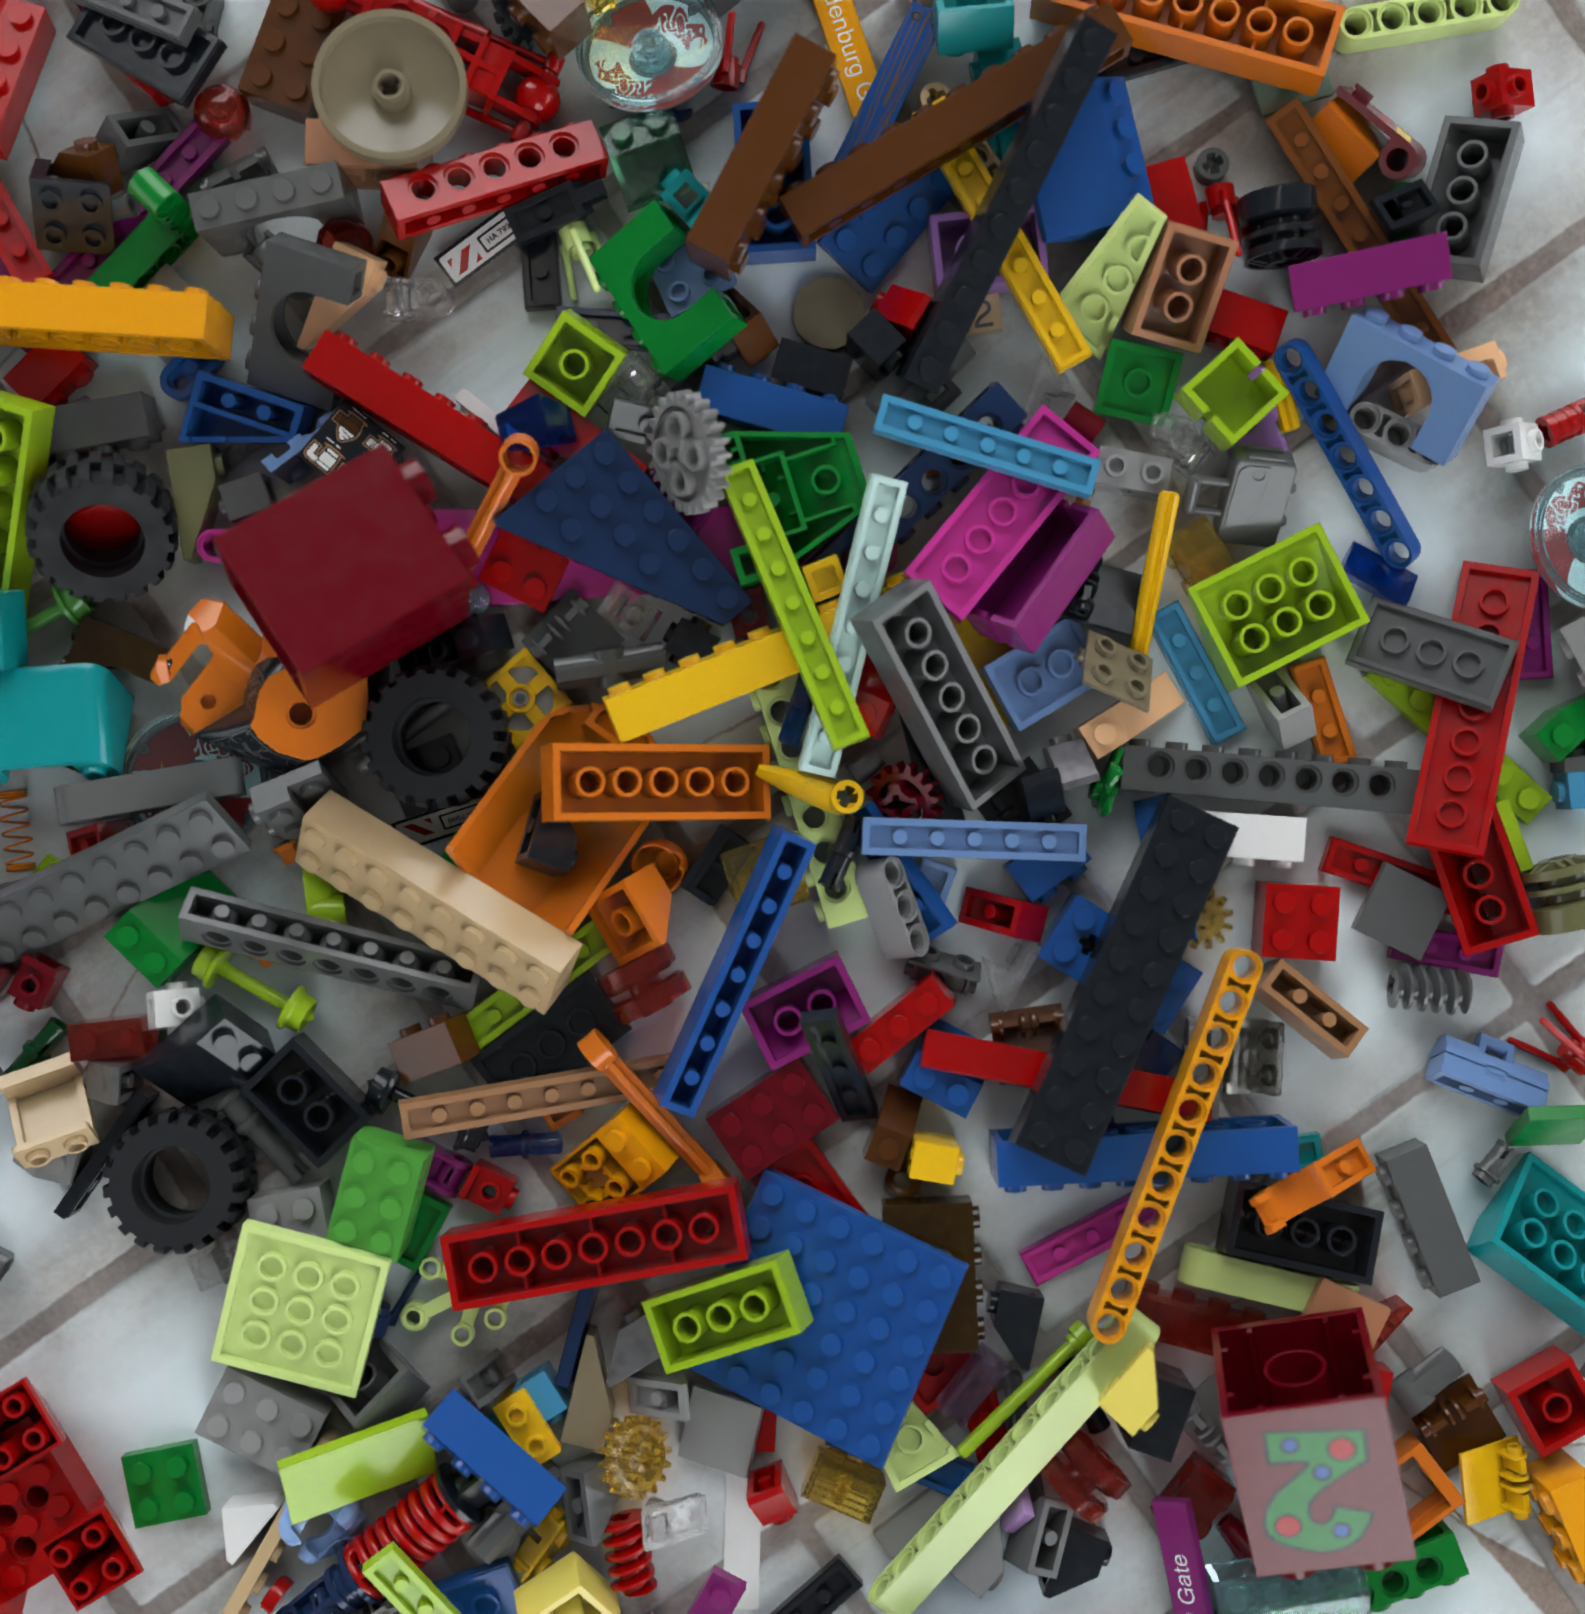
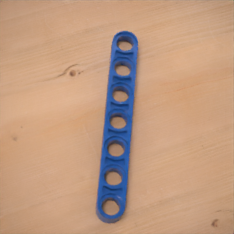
[1274,338,1421,569]

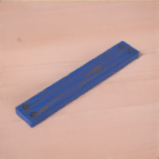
[834,0,935,164]

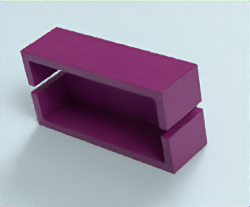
[1288,231,1453,318]
[966,499,1116,654]

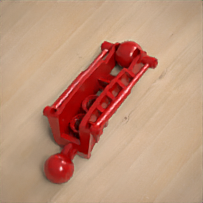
[309,0,565,143]

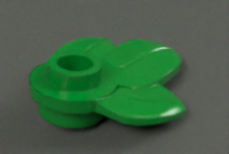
[1088,746,1124,818]

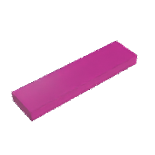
[1018,1191,1155,1287]

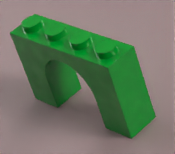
[589,199,748,382]

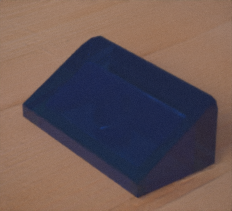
[1341,541,1418,606]

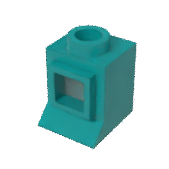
[659,168,710,229]

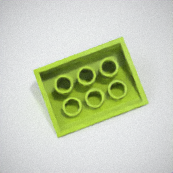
[1186,522,1370,693]

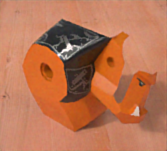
[150,597,390,775]

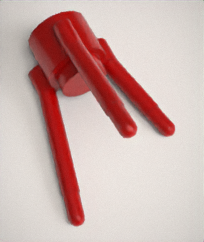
[703,4,765,92]
[1198,182,1249,257]
[1507,1001,1585,1076]

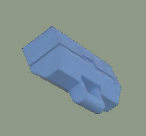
[1424,1032,1550,1117]

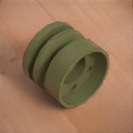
[1519,854,1585,935]

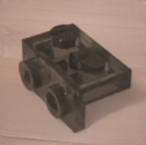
[1222,1018,1285,1096]

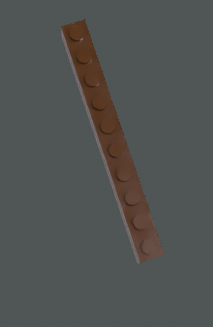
[779,1,1133,249]

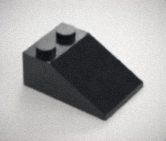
[133,993,276,1105]

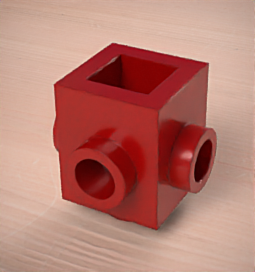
[1470,63,1535,121]

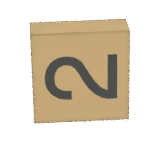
[966,293,1003,337]

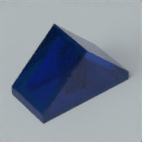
[495,393,578,452]

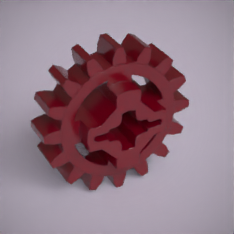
[866,760,945,819]

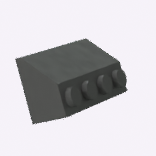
[1409,115,1525,283]

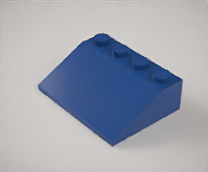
[1015,76,1155,243]

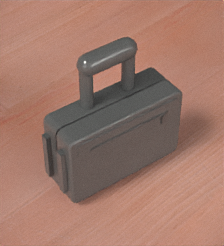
[1181,444,1297,547]

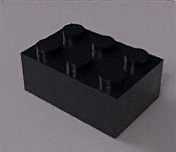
[240,1032,377,1169]

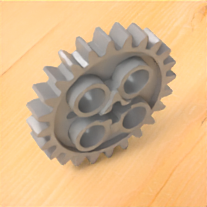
[646,389,732,515]

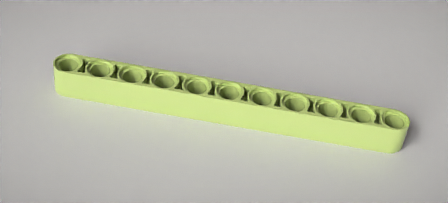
[868,1307,1161,1614]

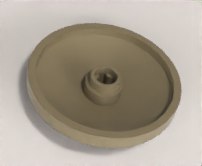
[311,9,468,166]

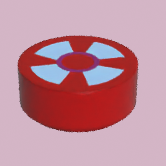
[260,1575,295,1614]

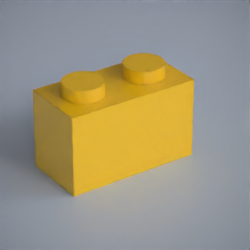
[905,1128,965,1185]

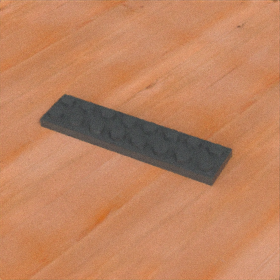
[0,791,252,967]

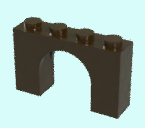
[59,615,171,775]
[881,1195,985,1354]

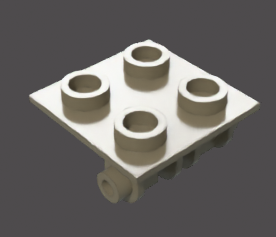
[1074,629,1153,713]

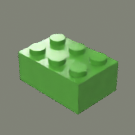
[326,1123,436,1263]

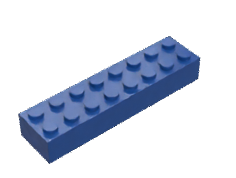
[988,1114,1300,1193]

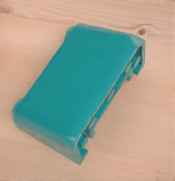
[0,663,134,785]

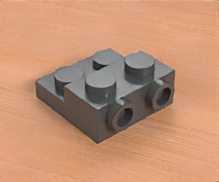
[248,760,350,841]

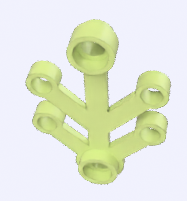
[400,1255,509,1347]

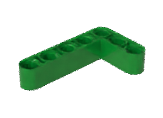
[87,167,200,289]

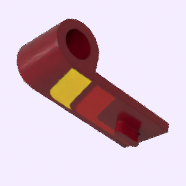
[1335,83,1427,179]

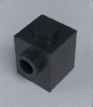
[662,616,722,667]

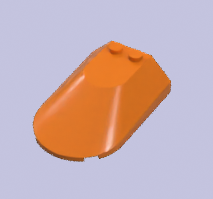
[445,702,657,936]

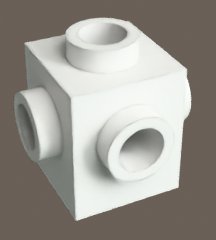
[1483,417,1544,473]
[146,982,206,1036]

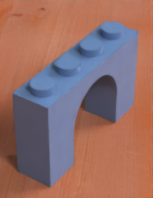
[1314,306,1500,467]

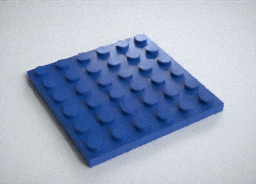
[689,1166,970,1470]

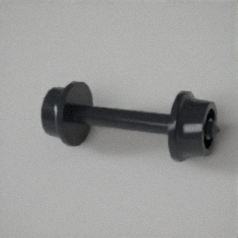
[365,1067,490,1153]

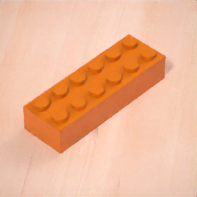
[541,743,771,822]

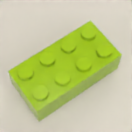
[641,1249,814,1375]

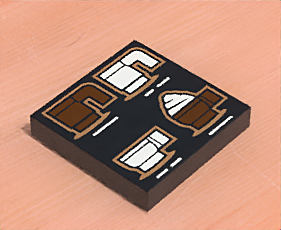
[297,398,406,477]

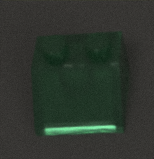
[599,106,694,213]

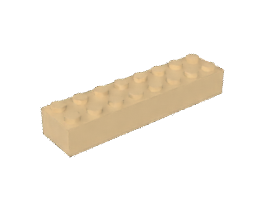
[295,789,583,1015]

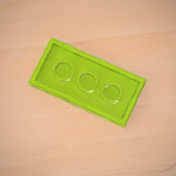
[276,1407,437,1525]

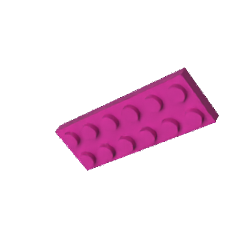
[902,404,1101,623]

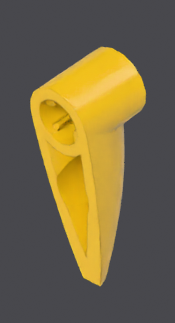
[755,764,864,815]

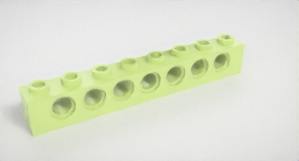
[749,673,869,929]

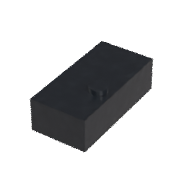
[1215,1179,1385,1286]

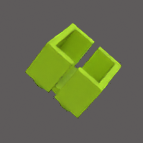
[1173,337,1289,453]

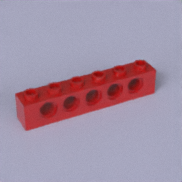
[380,119,609,241]

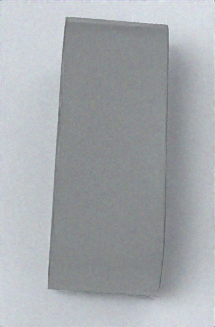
[1347,401,1440,472]
[855,856,930,960]

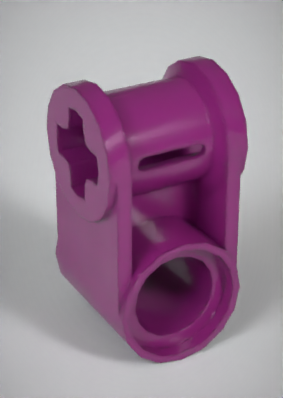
[415,1137,474,1198]

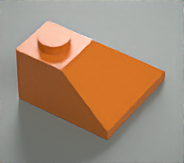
[588,862,672,966]

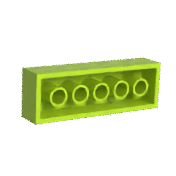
[0,390,56,617]

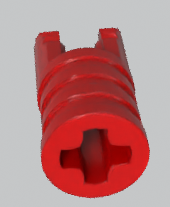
[1535,397,1585,448]

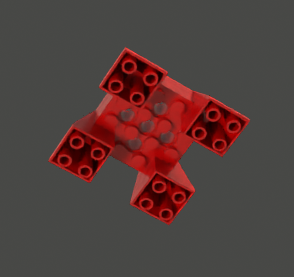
[0,1376,144,1614]

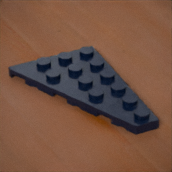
[493,428,753,627]

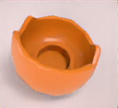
[629,838,689,892]

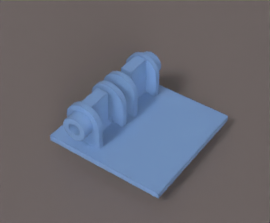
[652,231,737,319]

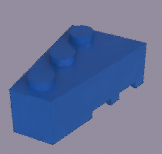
[178,370,317,444]

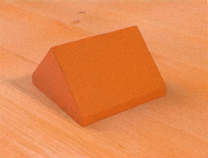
[1312,95,1389,184]

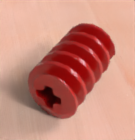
[602,1509,657,1597]

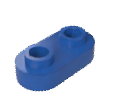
[160,357,225,402]

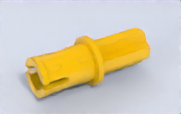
[1262,359,1301,433]

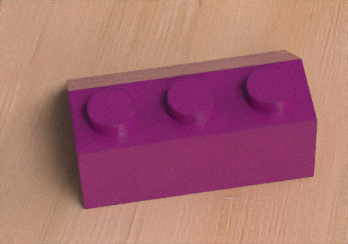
[742,950,872,1071]

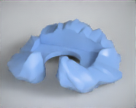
[278,1499,366,1565]

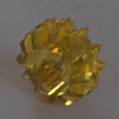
[1188,889,1234,950]

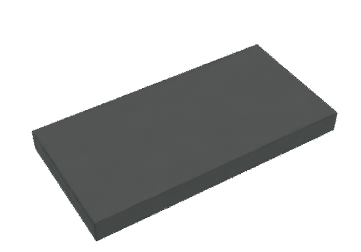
[1345,595,1519,713]

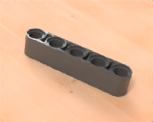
[53,757,247,826]

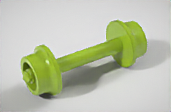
[191,946,318,1033]

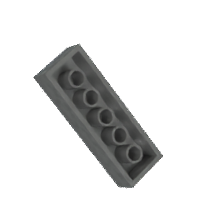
[849,578,1027,811]

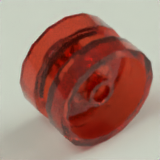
[596,941,692,1026]
[1040,1428,1132,1525]

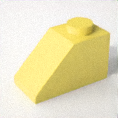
[1097,1340,1159,1436]

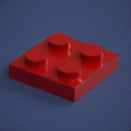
[478,530,571,613]

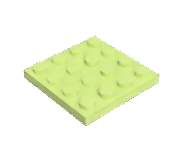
[210,1218,392,1398]

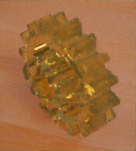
[598,1415,672,1500]

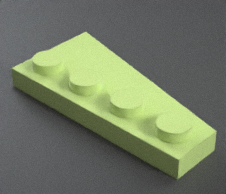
[1059,193,1168,361]
[883,1400,960,1493]

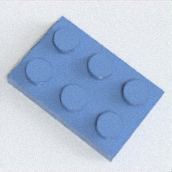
[979,618,1092,733]

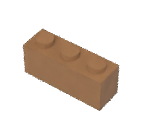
[1253,958,1369,1059]

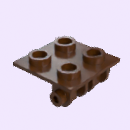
[988,1003,1064,1086]
[1411,1373,1507,1473]

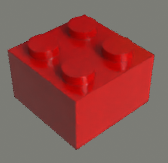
[1251,881,1341,962]
[1490,1344,1585,1458]

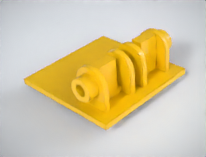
[1458,1435,1532,1526]

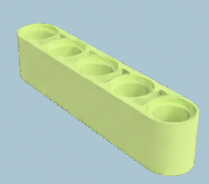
[1333,0,1520,54]
[1176,1242,1360,1312]

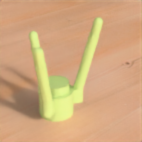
[558,221,602,302]

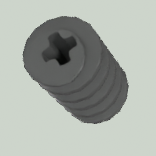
[1387,962,1473,1015]

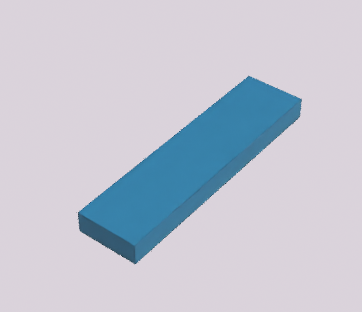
[1152,600,1247,745]

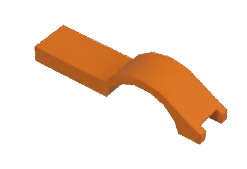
[1249,1137,1377,1235]

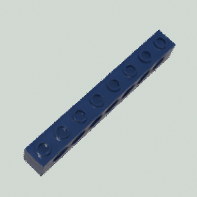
[799,382,1028,611]

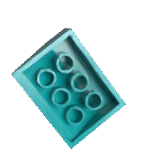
[1467,1152,1585,1335]

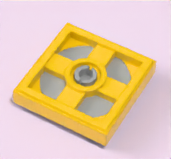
[484,647,574,750]

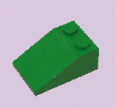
[103,870,239,988]

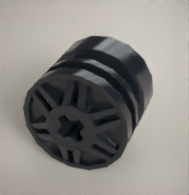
[1237,182,1323,270]

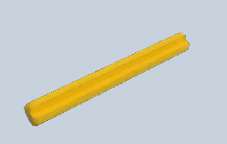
[1128,490,1180,657]

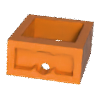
[1394,1430,1466,1541]

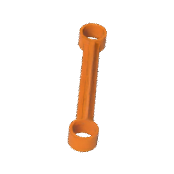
[466,433,540,570]
[577,1028,732,1182]

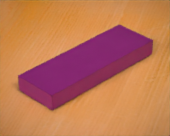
[1519,569,1554,681]
[1387,929,1504,978]

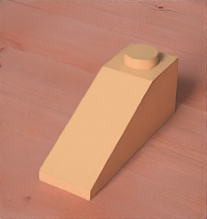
[296,241,388,350]
[1072,671,1185,760]

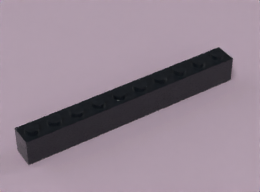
[895,14,1118,395]

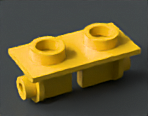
[512,1504,571,1583]

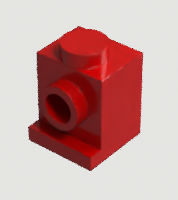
[458,1157,520,1215]

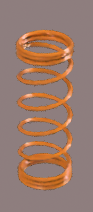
[0,789,37,872]

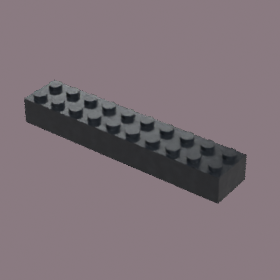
[1008,795,1239,1177]

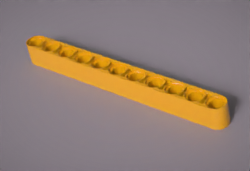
[1086,947,1263,1344]

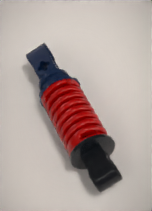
[275,1462,491,1614]

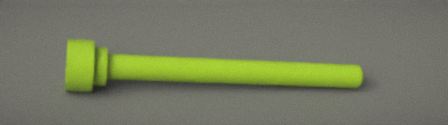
[956,1319,1094,1458]

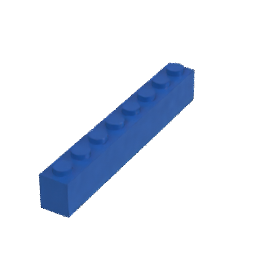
[653,823,817,1118]

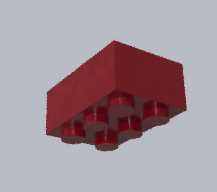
[706,1057,839,1181]

